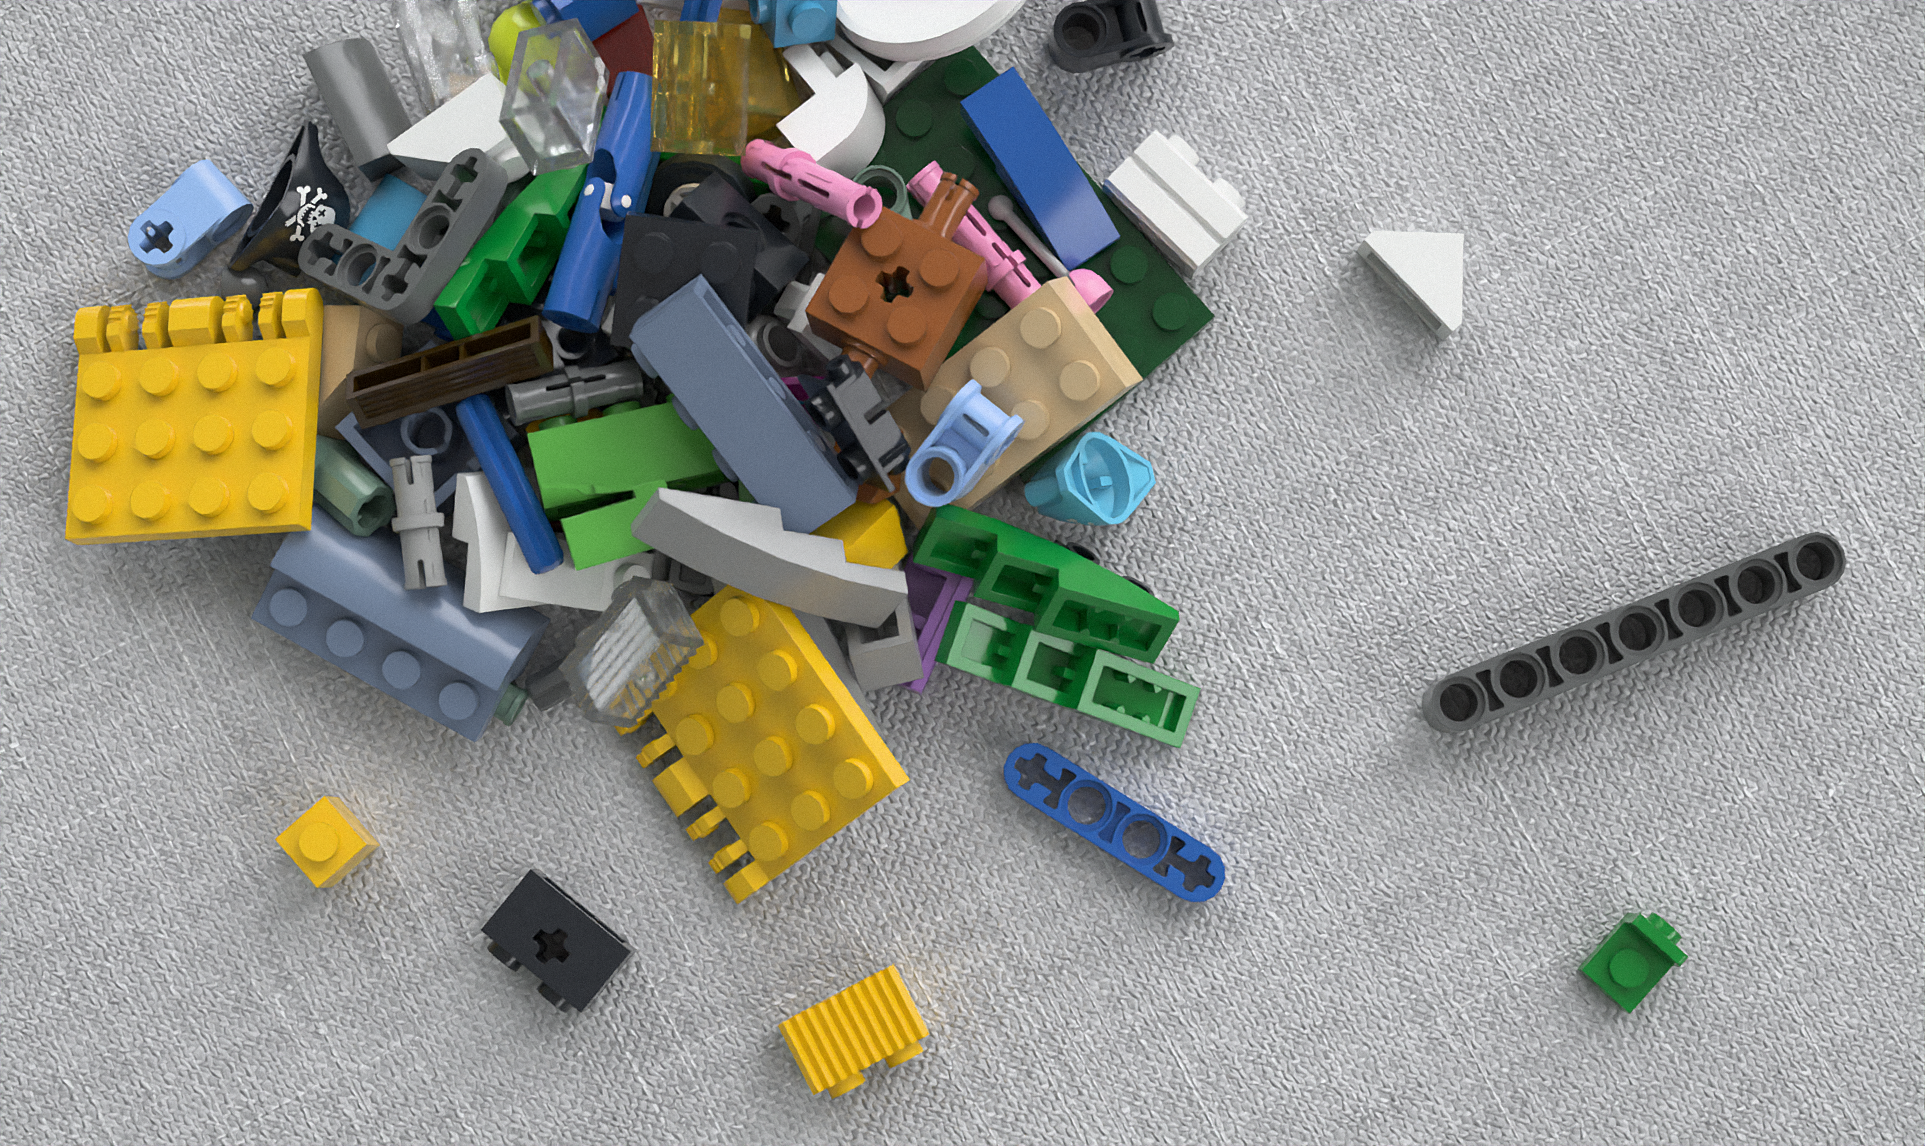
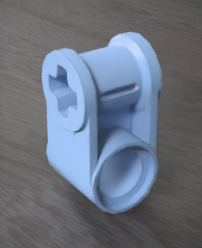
[128,159,254,280]
[905,379,1025,507]

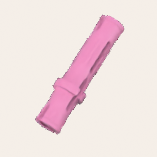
[740,139,882,228]
[906,161,1041,309]

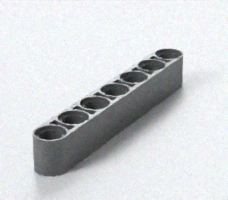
[1421,532,1846,734]

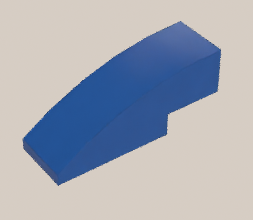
[960,66,1120,272]

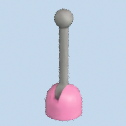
[988,195,1114,314]

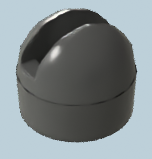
[221,264,270,313]

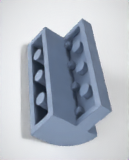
[251,502,551,742]

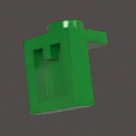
[1577,912,1688,1014]

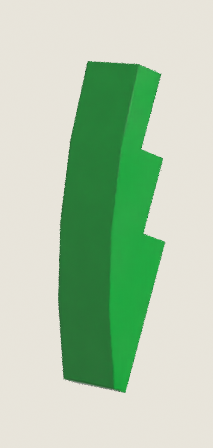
[433,120,603,340]
[913,503,1180,664]
[934,600,1201,748]

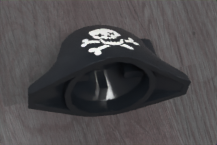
[227,120,350,278]

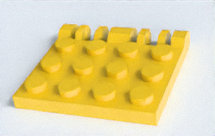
[65,288,324,545]
[592,585,910,905]

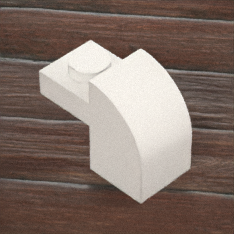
[776,44,885,180]

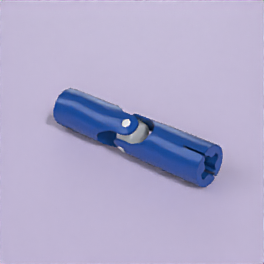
[542,71,673,333]

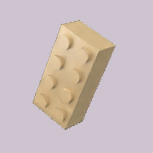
[885,276,1143,531]

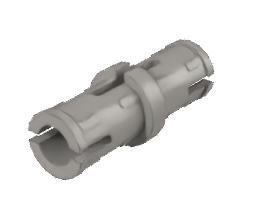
[389,455,447,590]

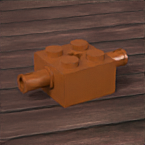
[805,172,989,393]

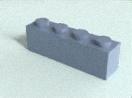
[629,274,859,534]

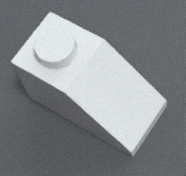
[387,72,550,184]
[498,532,655,618]

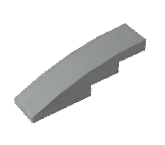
[631,487,908,629]

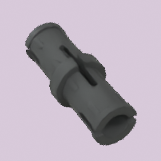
[505,358,643,426]

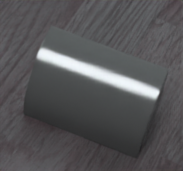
[302,38,413,183]

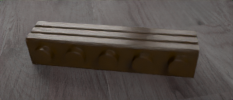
[345,315,554,429]

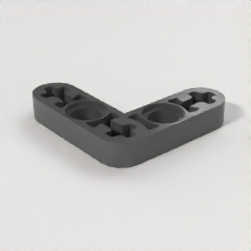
[298,148,508,326]

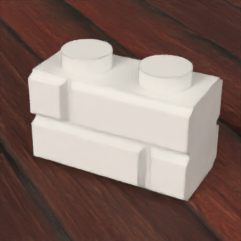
[1102,130,1248,280]

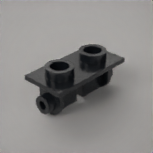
[797,354,911,493]

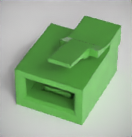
[540,478,668,571]

